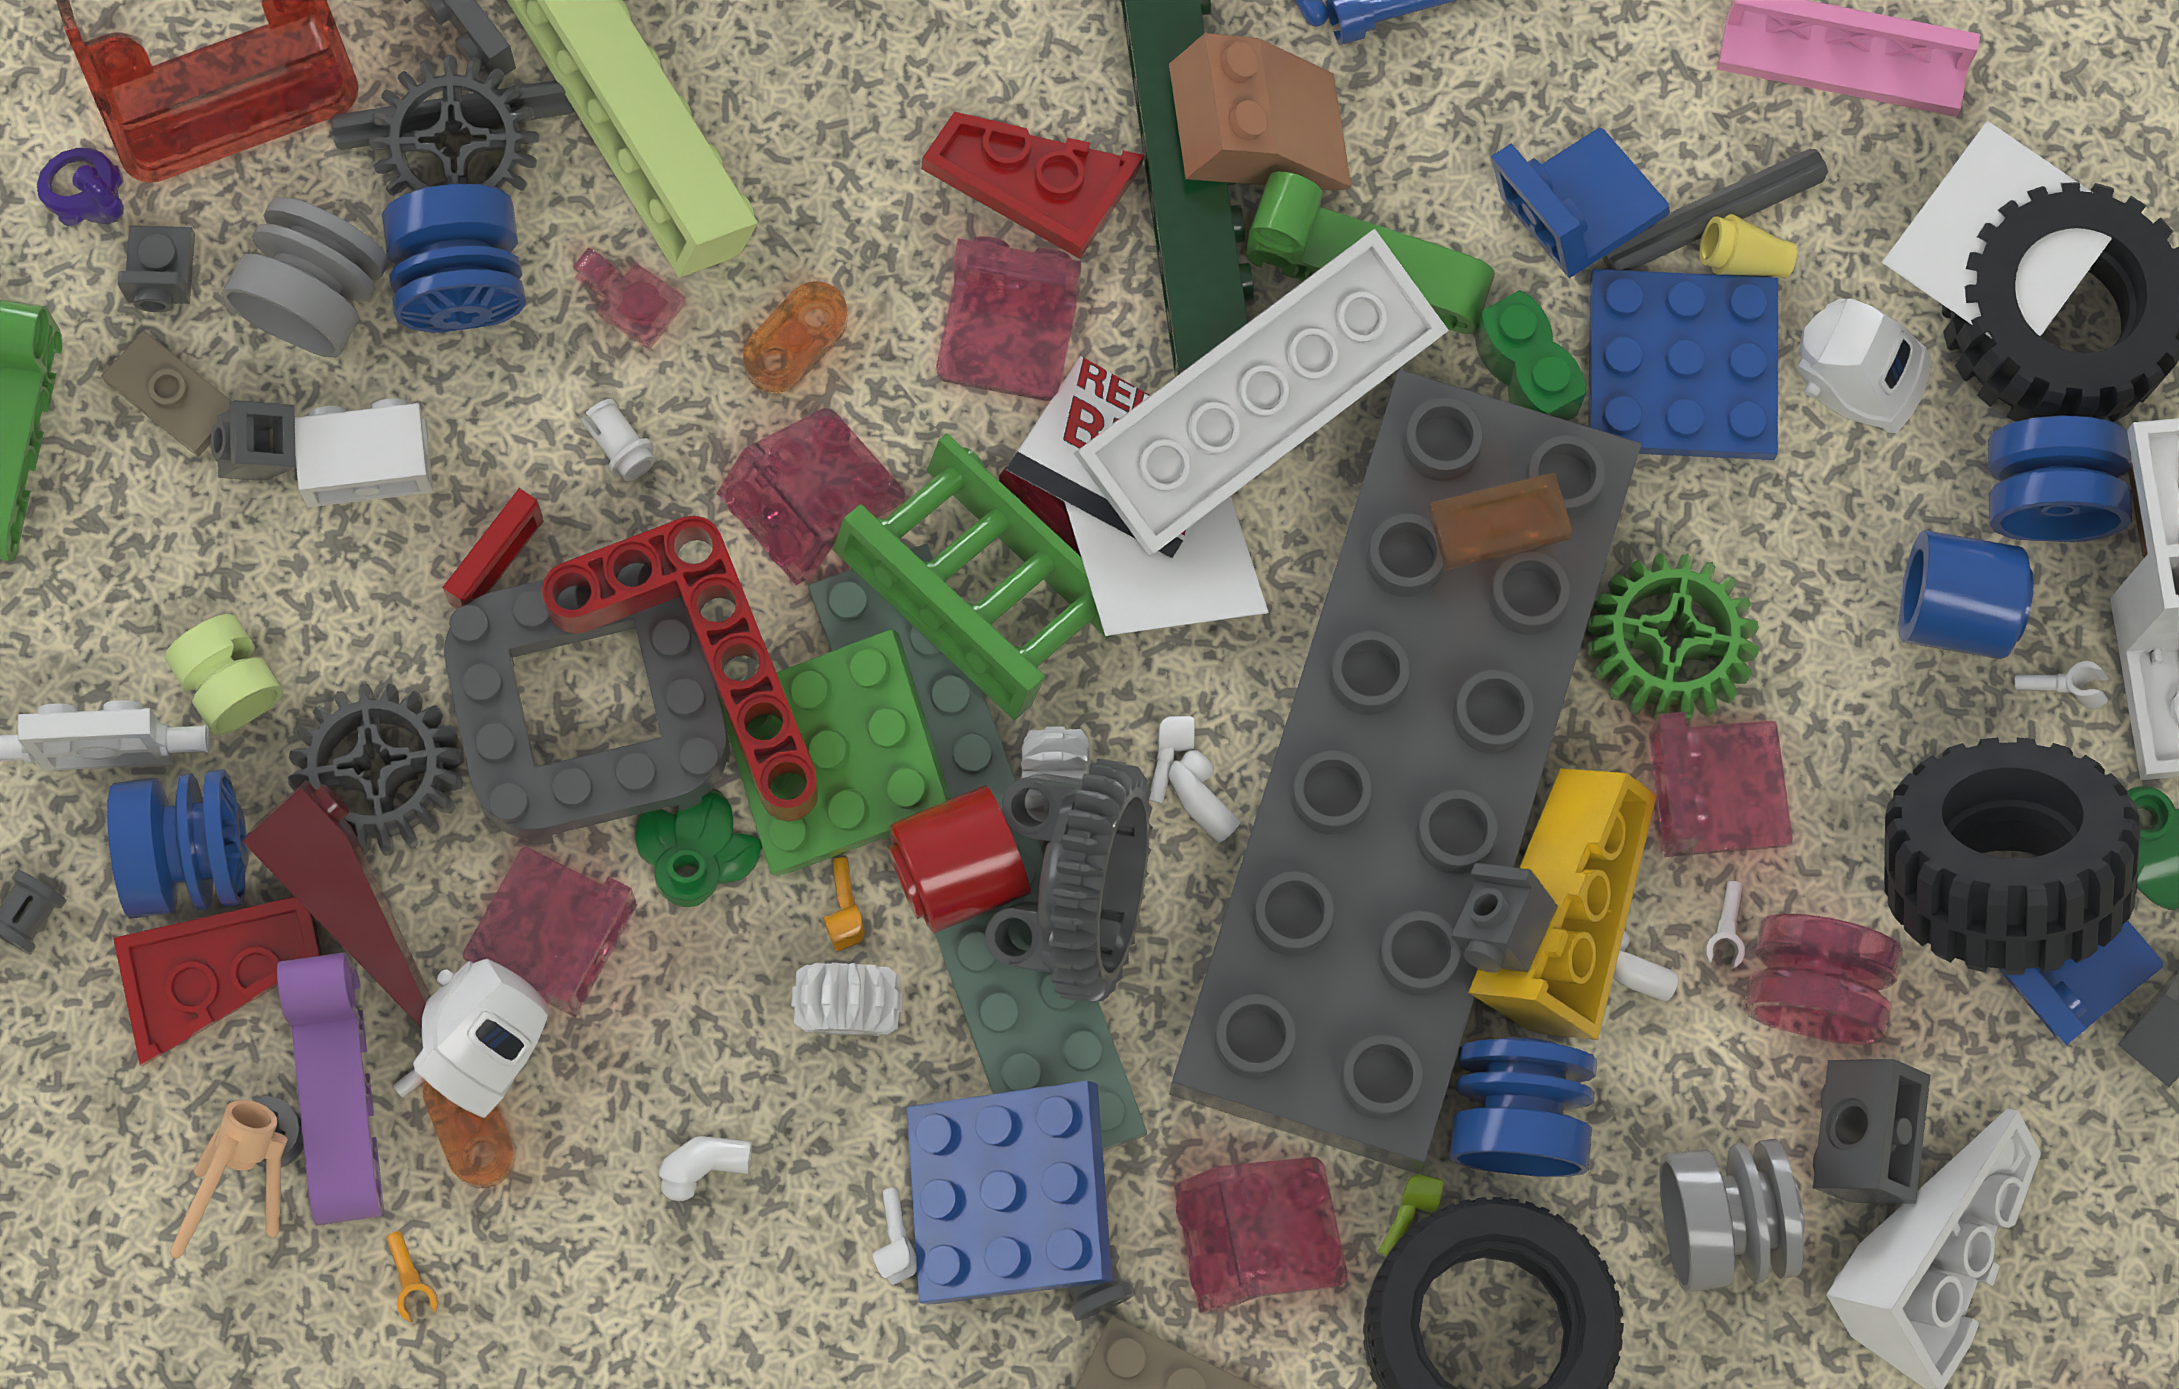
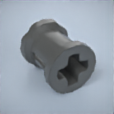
[0,869,67,955]

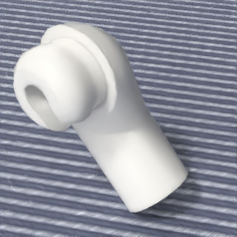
[1169,750,1241,843]
[1613,931,1678,1002]
[659,1136,752,1201]

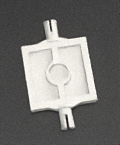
[0,700,210,771]

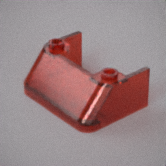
[56,0,359,183]

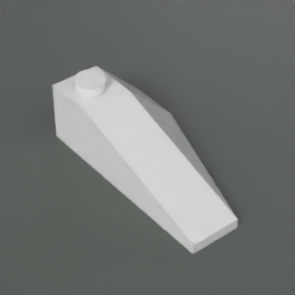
[1826,1109,2041,1389]

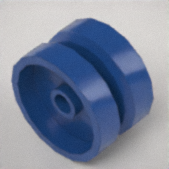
[1988,416,2132,542]

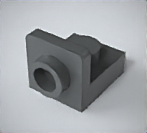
[118,226,195,312]

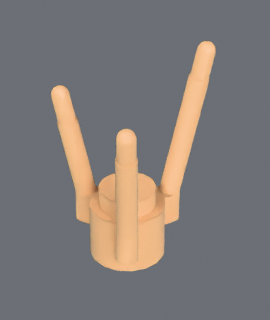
[170,1100,288,1259]

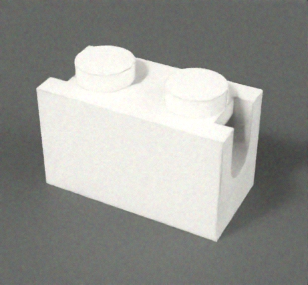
[295,398,433,507]

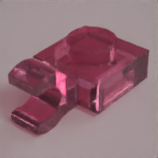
[573,248,686,351]

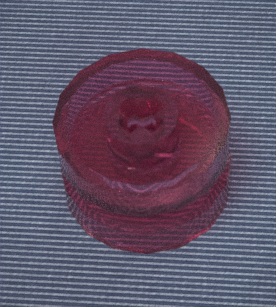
[1743,914,1903,1045]

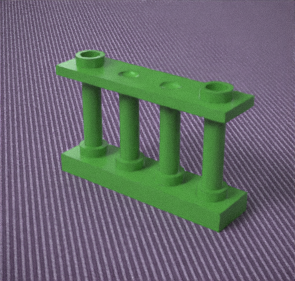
[832,433,1111,721]

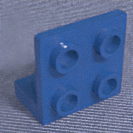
[1491,128,1670,278]
[1998,921,2163,1047]

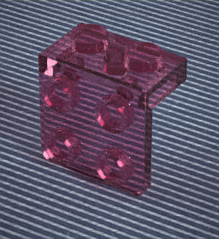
[936,236,1082,401]
[716,408,905,586]
[1174,1157,1348,1313]

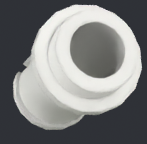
[581,399,655,481]

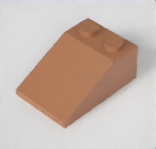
[1169,33,1351,191]

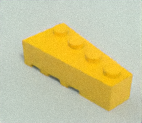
[1468,768,1657,1040]

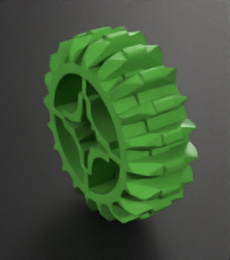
[1586,553,1759,724]

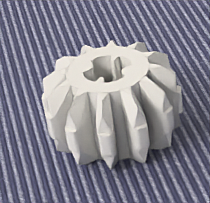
[1021,726,1091,822]
[791,962,903,1036]

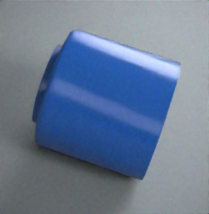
[1898,530,2034,659]

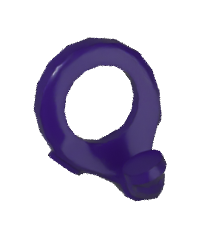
[37,148,124,226]

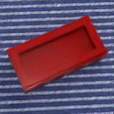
[442,488,544,609]

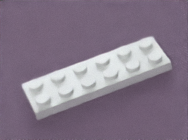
[1073,229,1449,556]

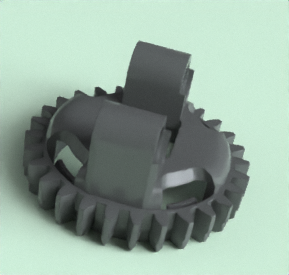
[985,759,1153,1002]

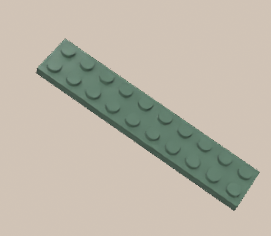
[808,544,1147,1151]

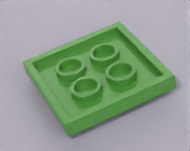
[718,629,951,876]

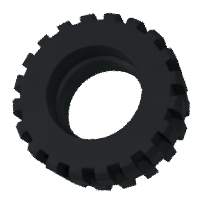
[1942,181,2179,422]
[1884,737,2141,975]

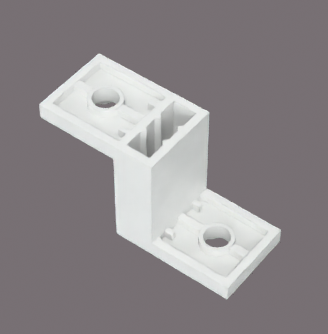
[2110,418,2179,780]

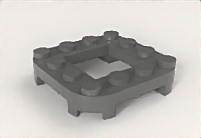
[444,563,730,845]

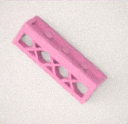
[1717,0,1981,117]

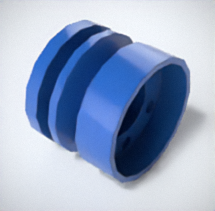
[382,184,526,333]
[107,769,249,919]
[1450,1037,1597,1177]

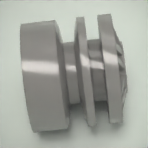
[221,197,390,358]
[1659,1138,1804,1293]

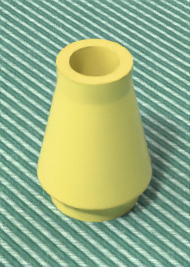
[1699,214,1797,279]

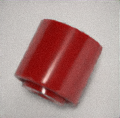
[887,785,1031,933]

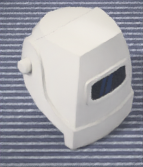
[1798,298,1931,433]
[413,959,549,1118]

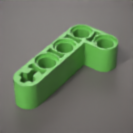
[1246,171,1495,334]
[0,300,62,562]

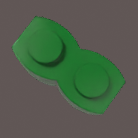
[1475,290,1586,421]

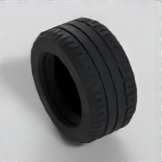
[1363,1196,1624,1389]

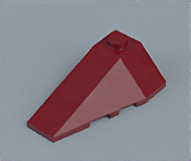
[242,780,431,1029]

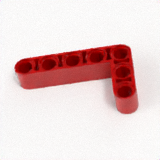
[542,515,819,822]

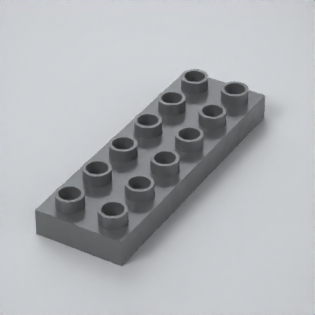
[1169,369,1642,1174]

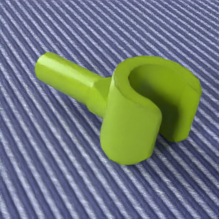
[1377,1174,1444,1257]

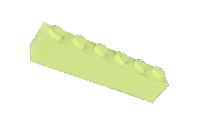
[507,0,758,278]

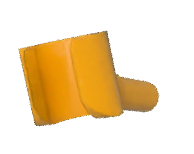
[822,857,865,951]
[386,1231,439,1322]

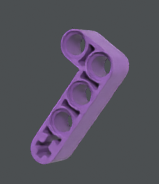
[277,952,384,1226]

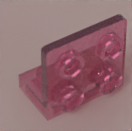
[1649,712,1793,857]
[463,847,638,1018]

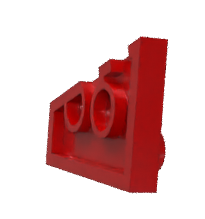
[921,111,1144,259]
[113,897,322,1066]

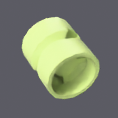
[164,614,283,735]

